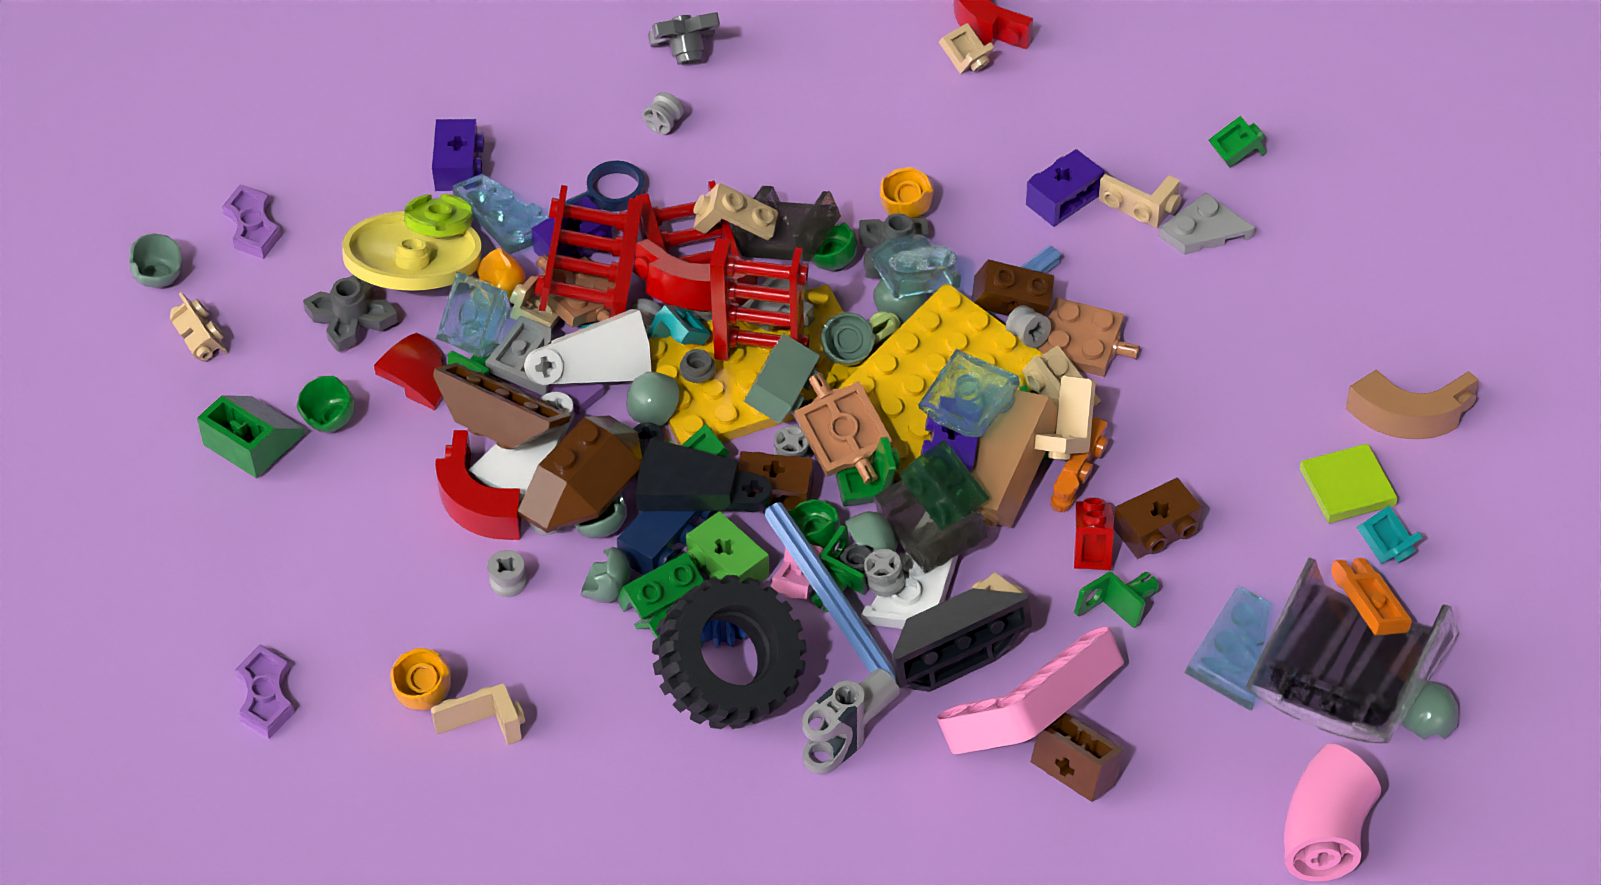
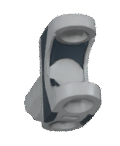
[802,669,900,774]

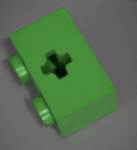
[686,511,769,583]

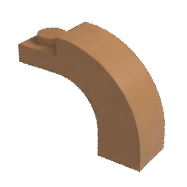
[1346,369,1479,439]

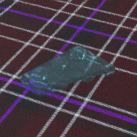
[453,174,548,255]
[1184,585,1271,711]

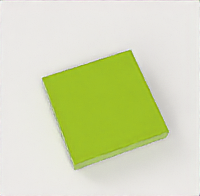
[1299,443,1397,524]

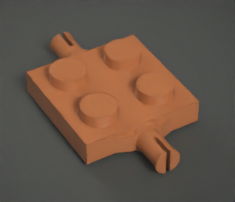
[533,254,614,328]
[1037,297,1140,377]
[794,373,893,485]

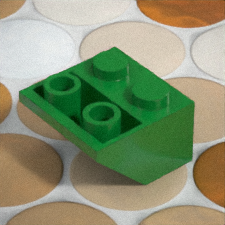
[197,395,305,478]

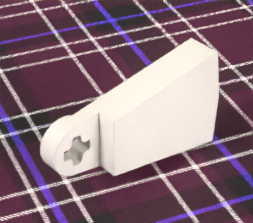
[524,309,652,385]
[468,392,574,500]

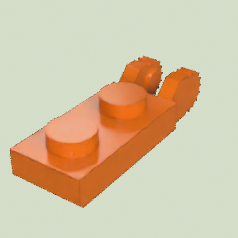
[1050,417,1109,512]
[1331,558,1412,636]

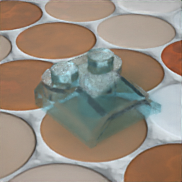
[871,234,961,298]
[436,272,511,358]
[918,349,1020,437]

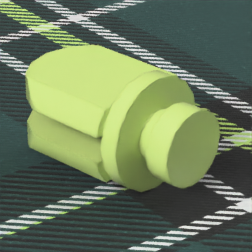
[869,311,900,345]

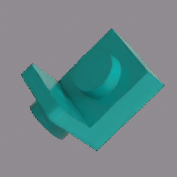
[647,305,711,345]

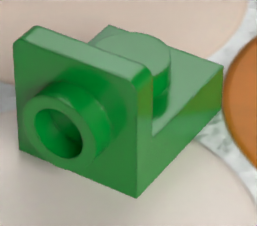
[1208,115,1267,168]

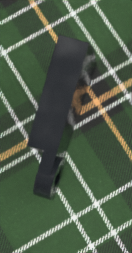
[635,438,772,513]

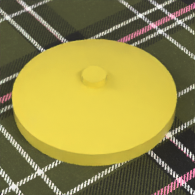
[342,211,482,291]

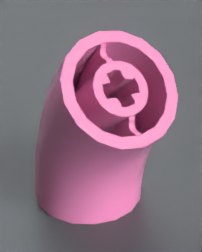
[1284,743,1381,882]

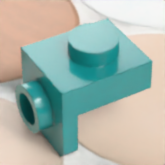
[1356,505,1423,564]

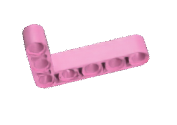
[937,626,1124,754]

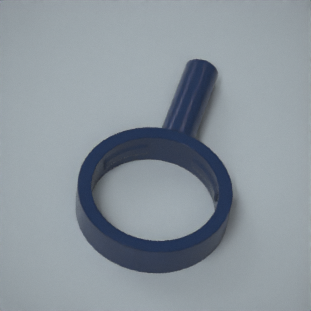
[565,160,645,212]

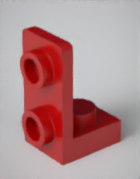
[1074,498,1114,570]

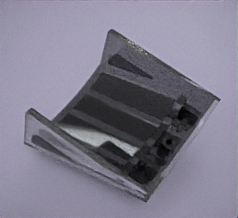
[1246,557,1460,744]

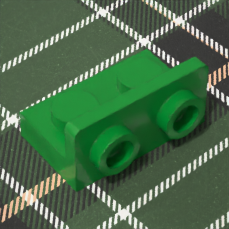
[616,552,704,619]

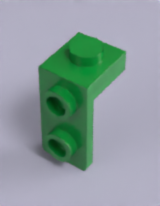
[835,437,899,507]

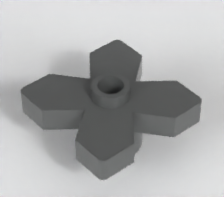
[648,12,720,65]
[858,213,935,278]
[303,275,398,352]

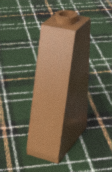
[966,384,1058,528]

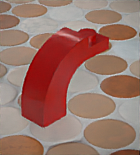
[953,0,1033,50]
[633,239,758,311]
[435,430,522,540]

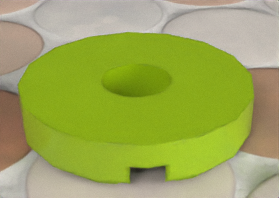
[404,194,473,237]

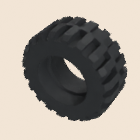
[652,575,807,729]

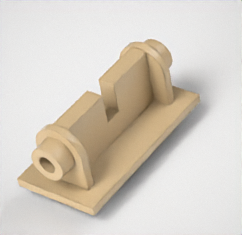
[170,292,228,361]

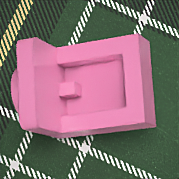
[771,544,823,600]

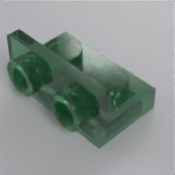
[900,440,989,532]

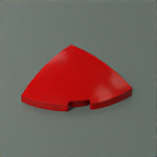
[374,332,444,411]

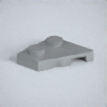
[1159,193,1255,255]
[486,315,551,396]

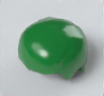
[805,222,857,271]
[297,376,355,433]
[788,499,840,549]

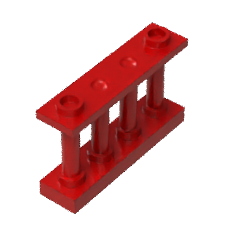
[635,180,740,306]
[534,185,643,318]
[709,238,810,361]

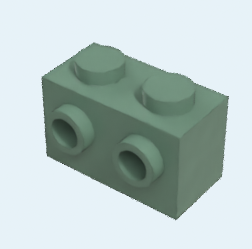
[743,333,820,424]

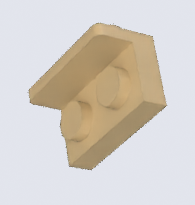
[1022,345,1101,408]

